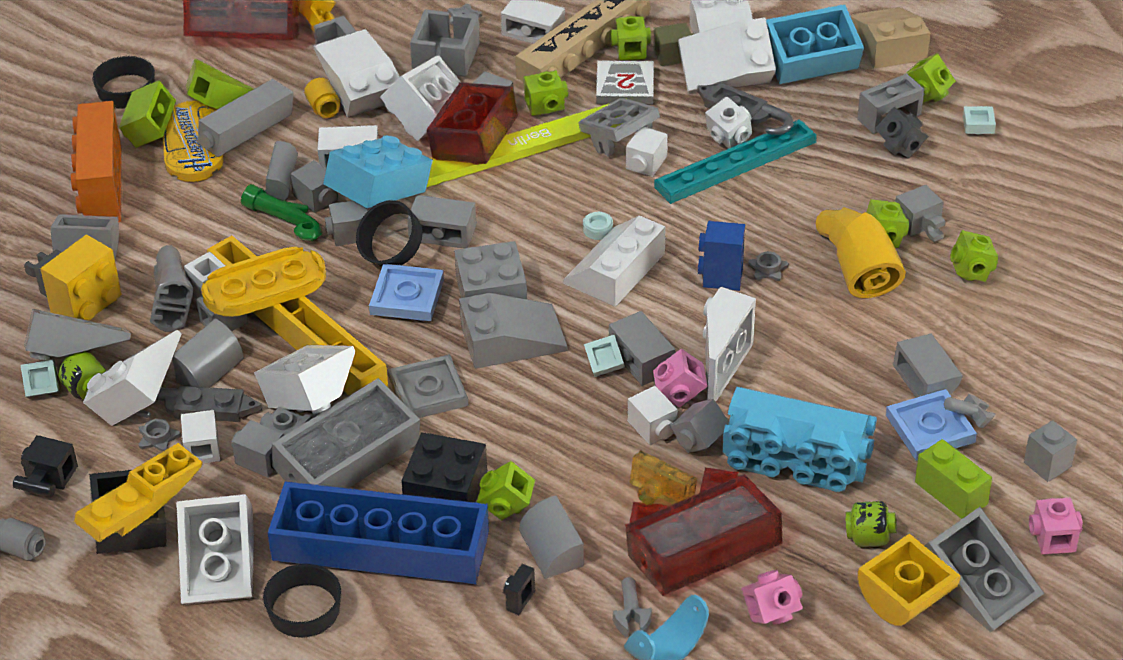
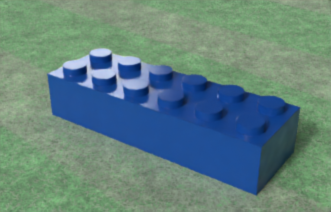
[267,481,489,584]

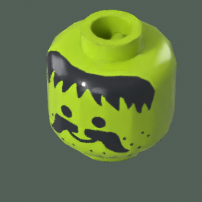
[58,351,106,400]
[846,501,897,547]

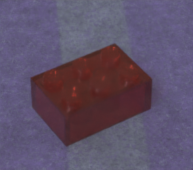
[426,82,518,165]

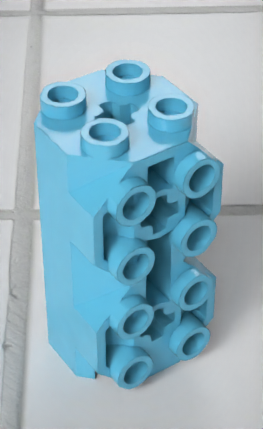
[723,387,877,492]

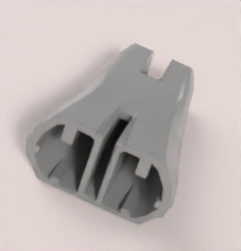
[150,245,193,332]

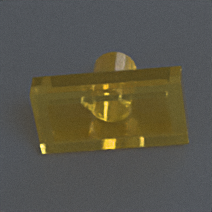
[629,450,698,511]

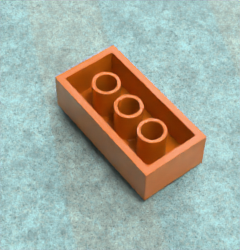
[71,101,122,222]

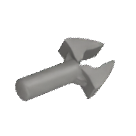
[944,394,996,428]
[613,577,652,638]

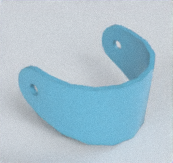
[624,595,709,660]

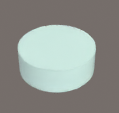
[583,212,613,240]

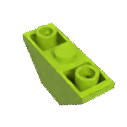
[186,59,254,109]

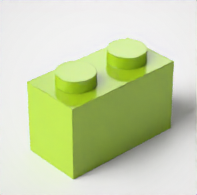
[118,80,176,148]
[915,439,992,519]

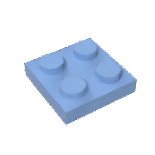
[369,264,444,321]
[886,389,977,460]

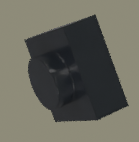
[503,564,535,615]

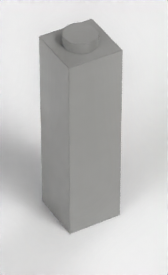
[198,79,294,157]

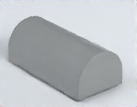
[265,141,298,200]

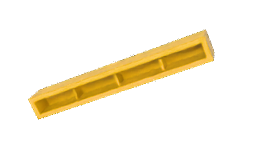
[207,235,388,396]

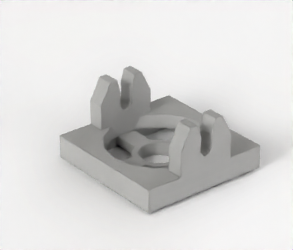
[578,98,660,156]

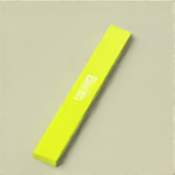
[427,98,627,187]

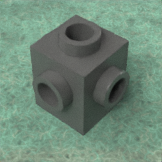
[875,107,929,158]

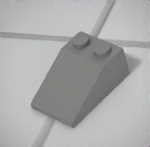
[459,293,568,369]
[24,309,131,361]
[925,507,1044,632]

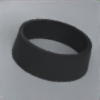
[92,56,155,108]
[356,200,422,266]
[263,564,341,638]

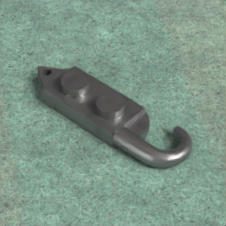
[697,82,794,135]
[135,386,262,422]

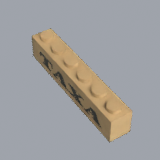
[515,0,651,82]

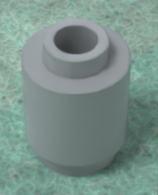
[0,518,46,560]

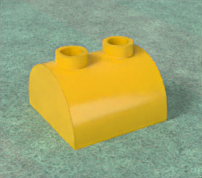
[858,534,961,626]

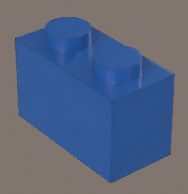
[698,221,745,291]

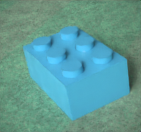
[766,4,864,84]
[323,136,433,209]

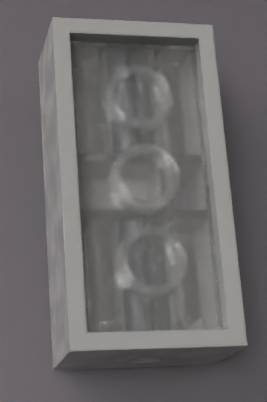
[272,378,420,488]

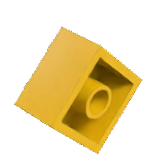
[40,234,122,321]

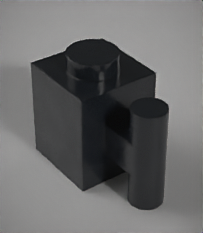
[13,435,78,498]

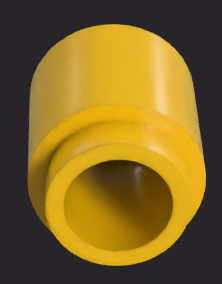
[304,78,340,118]

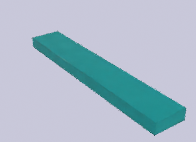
[654,119,817,204]

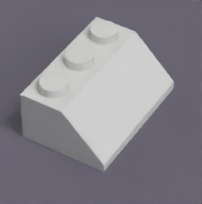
[563,215,665,307]
[254,345,355,414]

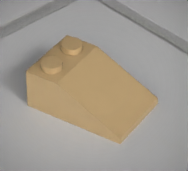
[850,7,930,69]

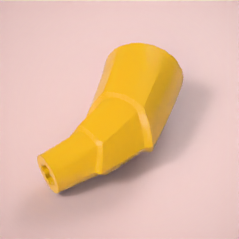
[816,207,906,298]

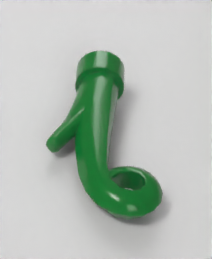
[241,184,323,241]

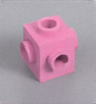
[653,349,708,408]
[1029,498,1082,555]
[741,570,803,625]

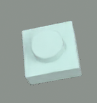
[963,106,996,135]
[584,335,625,377]
[21,360,60,397]

